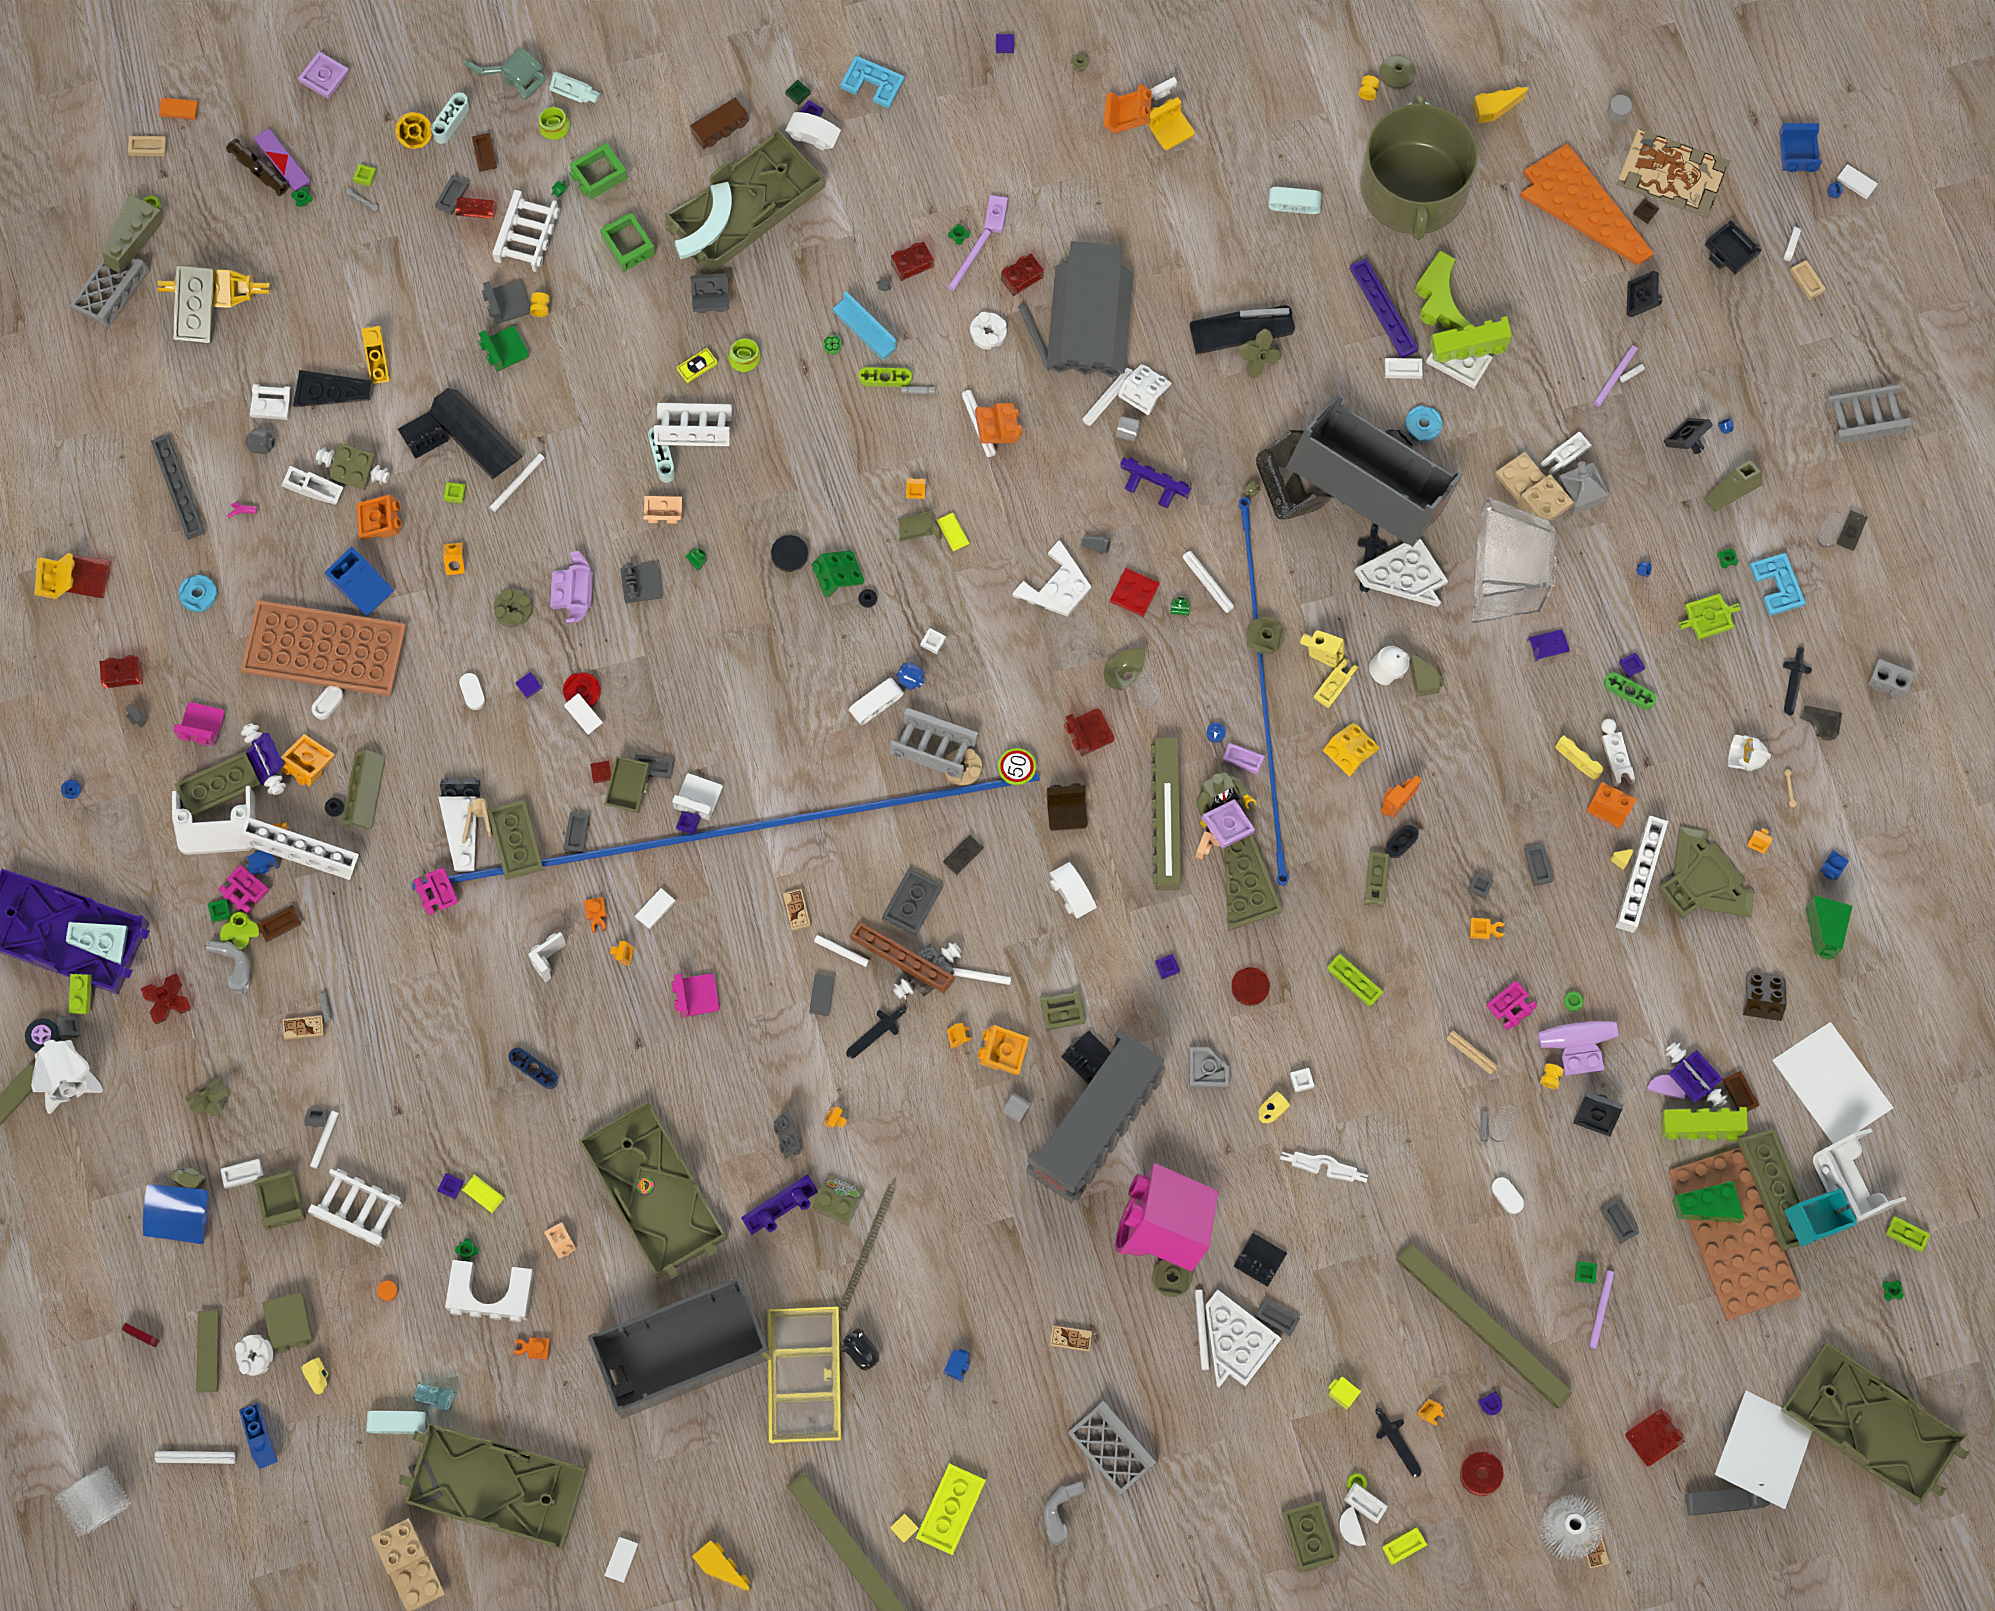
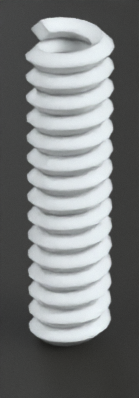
[1620,364,1645,383]

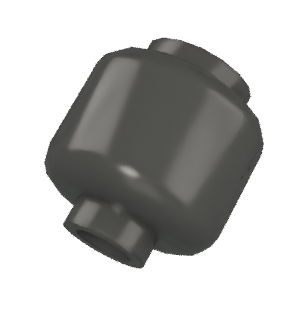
[246,429,275,454]

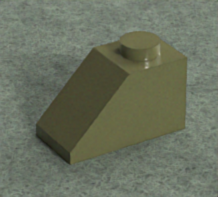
[1409,655,1443,697]

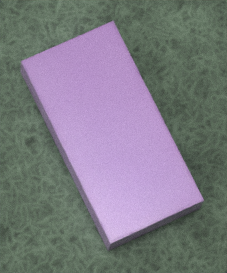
[1222,743,1265,775]

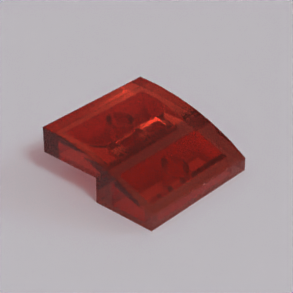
[66,554,112,598]

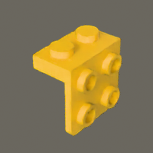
[1147,97,1195,150]
[34,553,74,599]
[1323,723,1379,777]

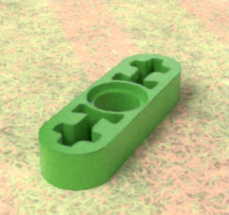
[1604,673,1656,710]

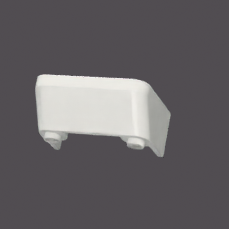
[172,786,256,855]
[1813,1128,1906,1223]

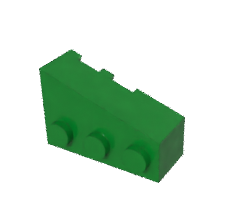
[1672,1181,1745,1223]

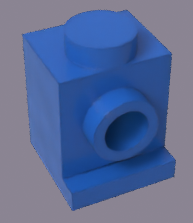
[247,850,279,875]
[944,1349,970,1382]

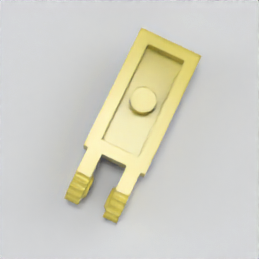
[1313,658,1358,709]
[1555,735,1603,780]

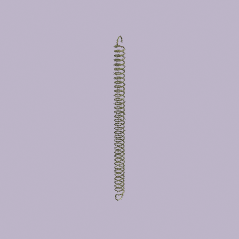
[839,1178,896,1318]

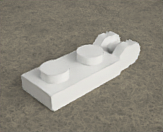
[1541,432,1592,475]

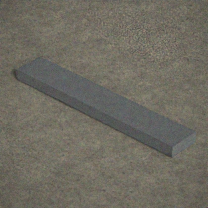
[151,435,206,540]

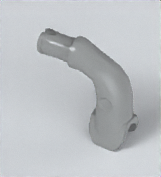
[206,940,250,995]
[1043,1481,1085,1545]

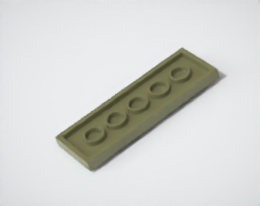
[1737,1129,1803,1251]

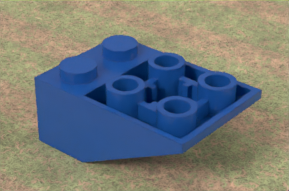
[324,547,394,616]

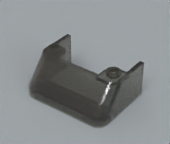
[1256,430,1335,520]

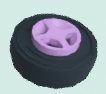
[25,1018,61,1053]

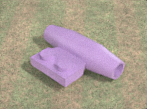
[1538,1021,1618,1076]

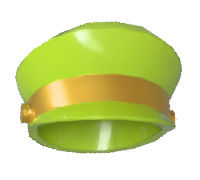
[538,107,570,140]
[728,338,761,372]

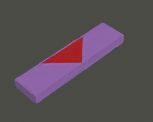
[254,128,311,192]

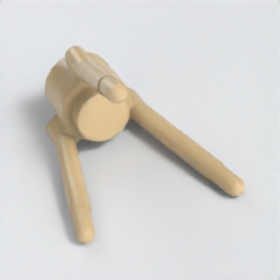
[462,798,492,844]

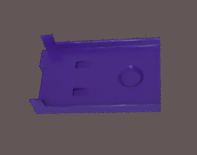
[1527,629,1570,661]

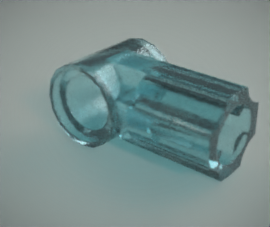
[413,1382,457,1412]

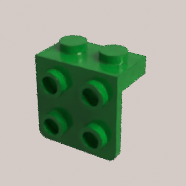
[478,326,529,372]
[811,551,864,597]

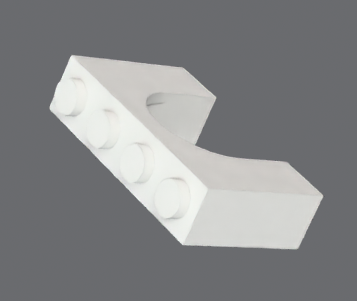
[445,1260,534,1322]

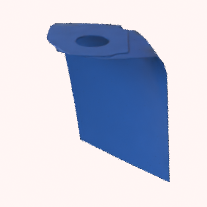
[143,1184,209,1244]

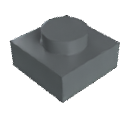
[125,704,146,728]
[1468,873,1494,899]
[57,1016,80,1037]
[304,1108,328,1128]

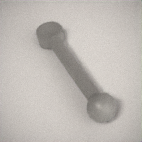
[346,188,379,212]

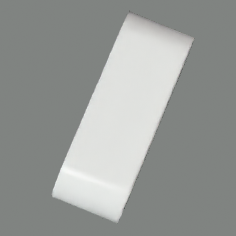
[849,678,904,725]

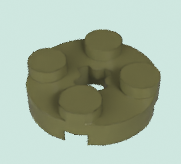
[493,590,532,628]
[1247,616,1284,654]
[1152,1260,1192,1297]

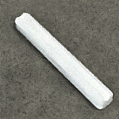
[1082,368,1133,426]
[962,390,996,457]
[1183,551,1234,613]
[155,1451,236,1464]

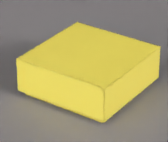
[890,1514,919,1543]

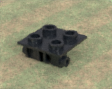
[398,411,448,459]
[1061,1031,1111,1085]
[1233,1233,1287,1287]

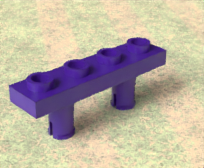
[1120,457,1191,508]
[741,1174,818,1235]

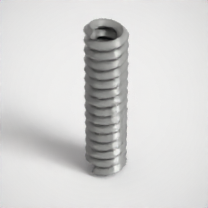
[319,992,331,1023]
[1480,1111,1488,1143]

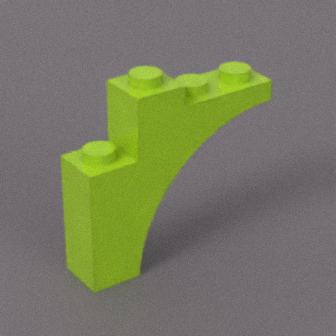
[1415,250,1474,331]

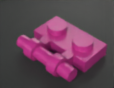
[218,865,270,914]
[413,867,459,915]
[1486,981,1537,1031]

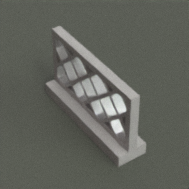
[70,258,150,328]
[1068,1401,1158,1495]

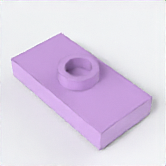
[984,195,1008,233]

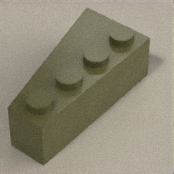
[103,194,162,274]

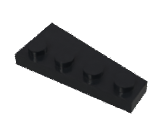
[293,370,374,407]

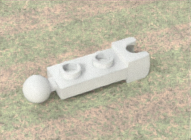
[1601,719,1635,787]

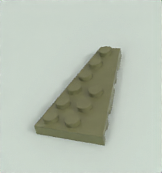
[1224,806,1283,931]

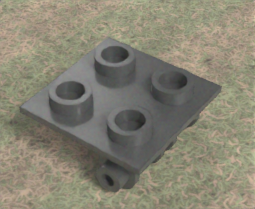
[620,562,662,604]
[773,1109,802,1159]

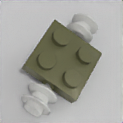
[316,443,390,490]

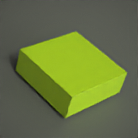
[353,164,377,187]
[443,482,466,504]

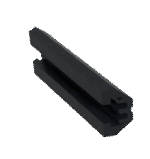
[430,388,523,480]

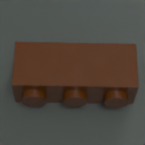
[690,97,749,150]

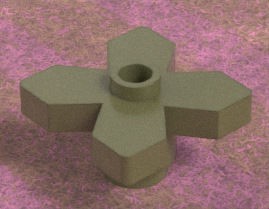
[1238,329,1281,379]
[185,1077,229,1116]

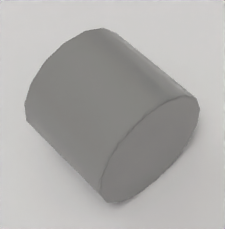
[1607,95,1632,123]
[1116,416,1140,442]
[1002,1093,1032,1123]

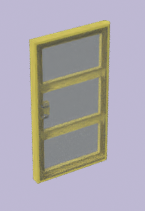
[767,1307,841,1444]

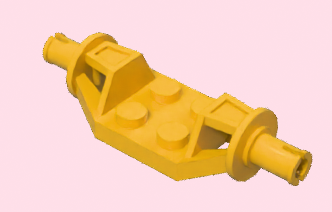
[157,269,270,307]

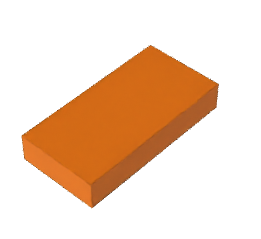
[159,97,199,120]

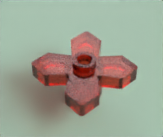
[141,974,191,1024]

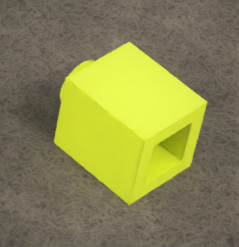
[1328,1377,1361,1410]

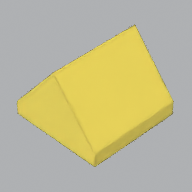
[1610,849,1633,870]

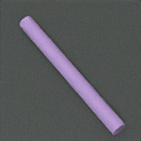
[948,229,991,291]
[1594,345,1638,407]
[1589,1271,1614,1349]

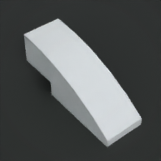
[281,466,343,505]

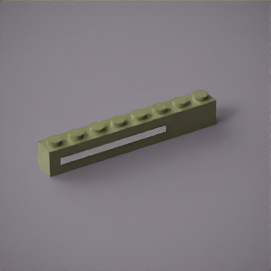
[1151,738,1181,890]

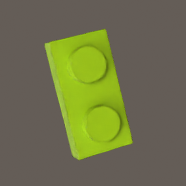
[68,974,92,1014]
[1885,1216,1931,1253]

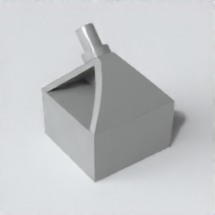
[1557,461,1609,516]

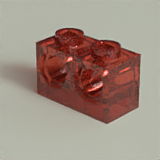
[891,242,934,282]
[1001,254,1044,296]

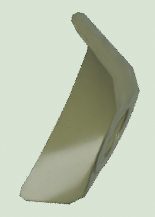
[1104,648,1144,690]

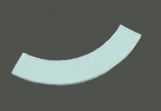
[675,182,732,259]

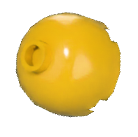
[394,112,432,149]

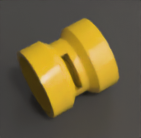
[1358,75,1380,101]
[530,292,550,317]
[1540,1064,1564,1089]

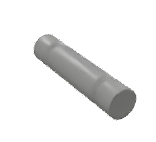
[901,386,935,395]

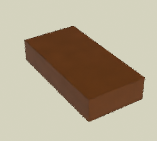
[472,133,497,172]
[257,906,301,942]
[1722,1071,1759,1112]

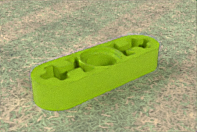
[858,367,912,387]

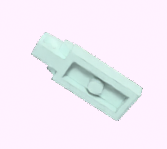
[549,72,601,103]

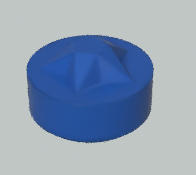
[1206,723,1226,743]
[61,780,81,799]

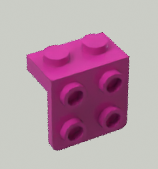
[173,702,225,746]
[671,974,719,1018]

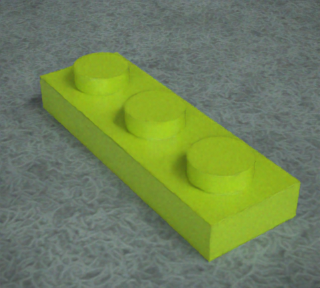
[1326,954,1383,1007]

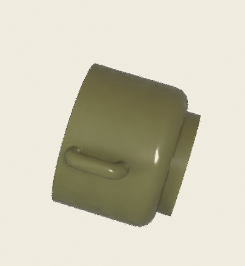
[1360,94,1478,240]

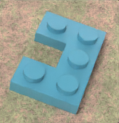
[840,56,905,109]
[1749,553,1806,616]

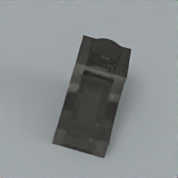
[1800,705,1842,741]

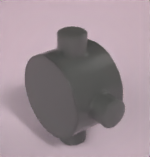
[876,279,891,291]

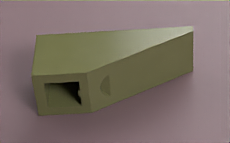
[1704,460,1762,512]

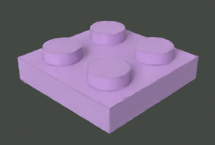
[298,52,349,99]
[1202,799,1255,849]

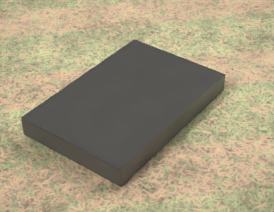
[882,868,943,936]

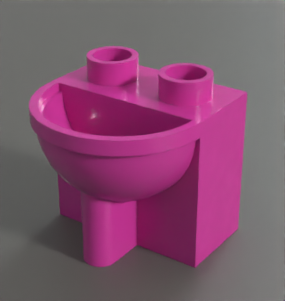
[1114,1163,1218,1272]

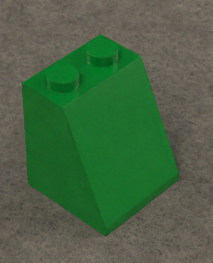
[1806,895,1853,960]

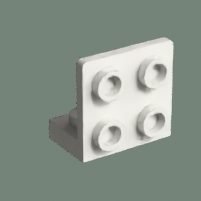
[1118,364,1172,415]
[672,773,723,821]
[528,932,566,982]

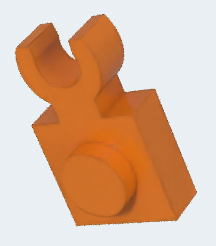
[584,897,607,933]
[514,1337,550,1360]

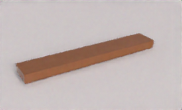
[849,921,955,994]

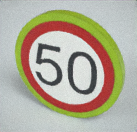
[998,748,1036,785]

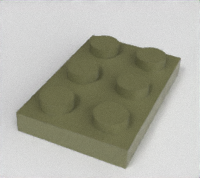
[1282,1501,1339,1572]

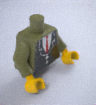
[1196,772,1256,830]

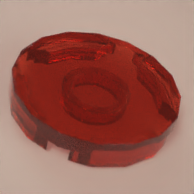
[1231,967,1270,1006]

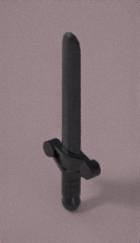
[1357,524,1386,593]
[1783,646,1812,716]
[846,1006,906,1059]
[1375,1408,1422,1477]

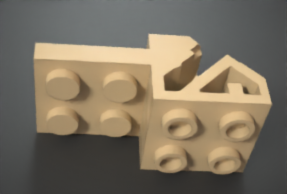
[1495,452,1574,527]
[371,1518,446,1611]

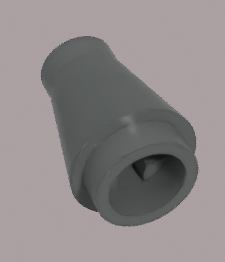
[1082,535,1111,554]

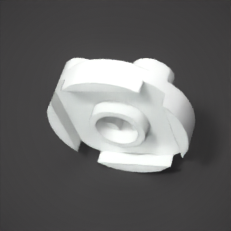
[970,312,1007,349]
[235,1334,273,1376]

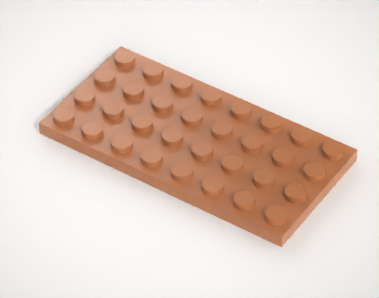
[241,600,407,697]
[1668,1147,1802,1321]

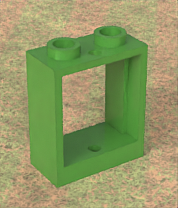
[569,143,627,200]
[600,213,655,272]

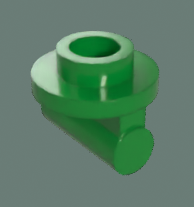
[685,548,707,571]
[1170,597,1190,616]

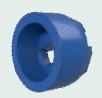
[1827,182,1843,198]
[1718,418,1734,434]
[1636,561,1652,577]

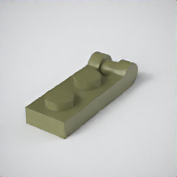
[1364,852,1389,907]

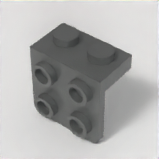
[691,274,730,313]
[481,281,530,324]

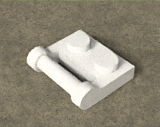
[250,384,292,420]

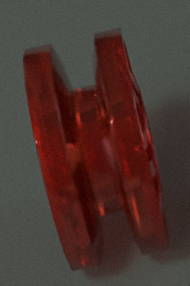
[1460,1452,1504,1496]

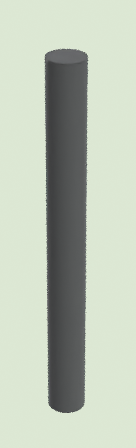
[1018,304,1051,370]

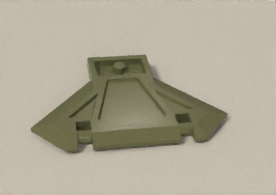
[1658,827,1754,919]

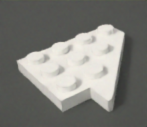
[1354,539,1448,607]
[1205,1290,1282,1388]

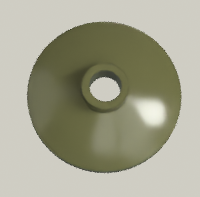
[1380,55,1416,89]

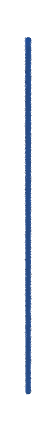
[412,773,1040,890]

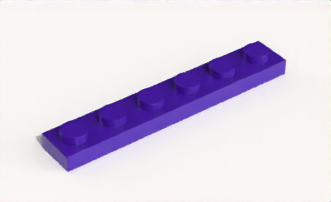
[1349,259,1418,358]

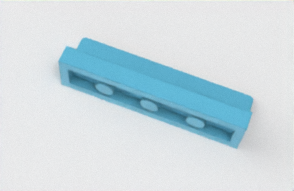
[833,292,897,361]

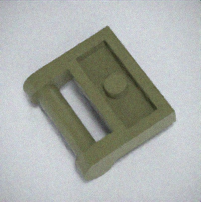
[1040,990,1085,1031]

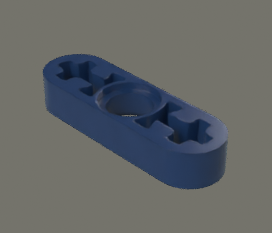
[508,1048,558,1089]

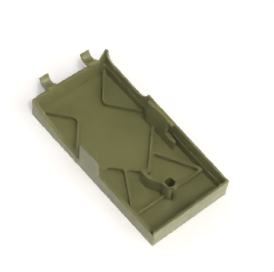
[579,1101,727,1279]
[398,1423,587,1550]

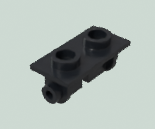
[440,777,480,797]

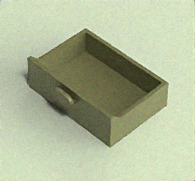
[604,756,651,813]

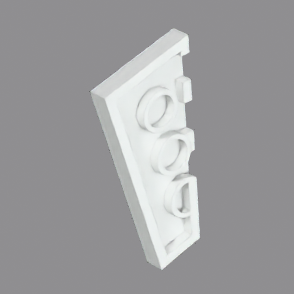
[438,797,477,872]

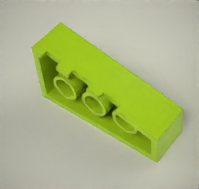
[1430,316,1512,363]
[1661,1107,1748,1142]

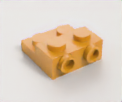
[281,734,335,787]
[977,1025,1029,1075]

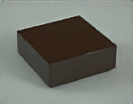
[1633,198,1659,224]

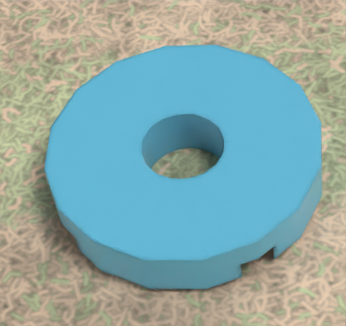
[1405,406,1442,442]
[178,575,217,612]

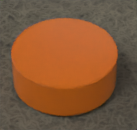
[377,1280,398,1301]

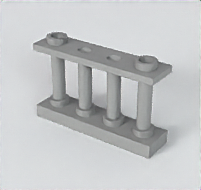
[1825,384,1912,444]
[890,708,978,779]

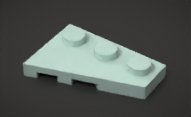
[66,922,128,965]

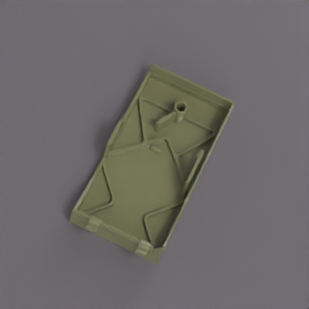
[665,129,825,273]
[1781,1342,1970,1505]

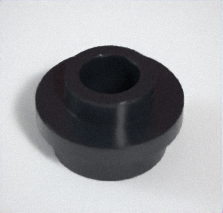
[858,589,877,608]
[325,798,344,817]

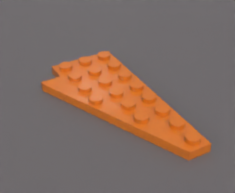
[1520,143,1654,265]

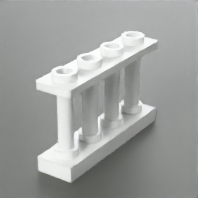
[492,190,560,272]
[654,403,732,446]
[308,1168,403,1248]

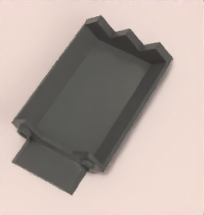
[1047,241,1133,377]

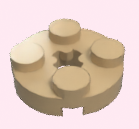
[945,749,982,787]

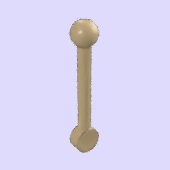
[1784,769,1797,808]

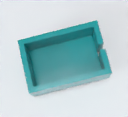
[1784,1188,1858,1247]

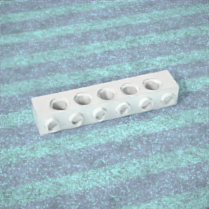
[1615,816,1668,933]
[238,817,359,880]

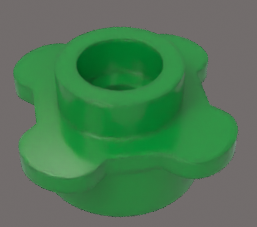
[551,180,568,198]
[291,187,313,207]
[948,224,970,245]
[1717,548,1738,569]
[455,1238,479,1262]
[1882,1280,1904,1301]

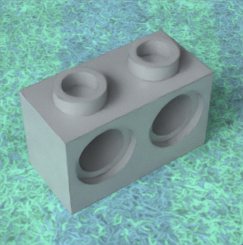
[1867,659,1915,698]

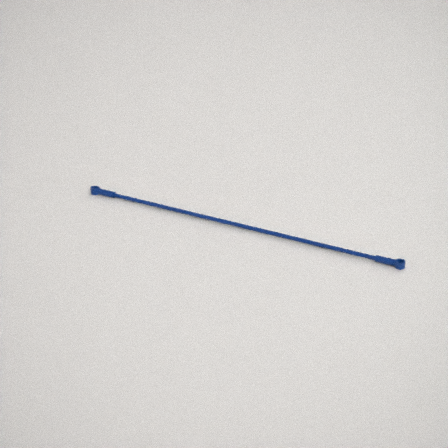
[1238,497,1289,886]

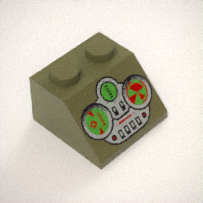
[812,1174,865,1226]

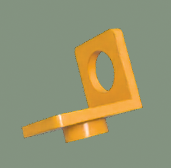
[443,543,465,575]

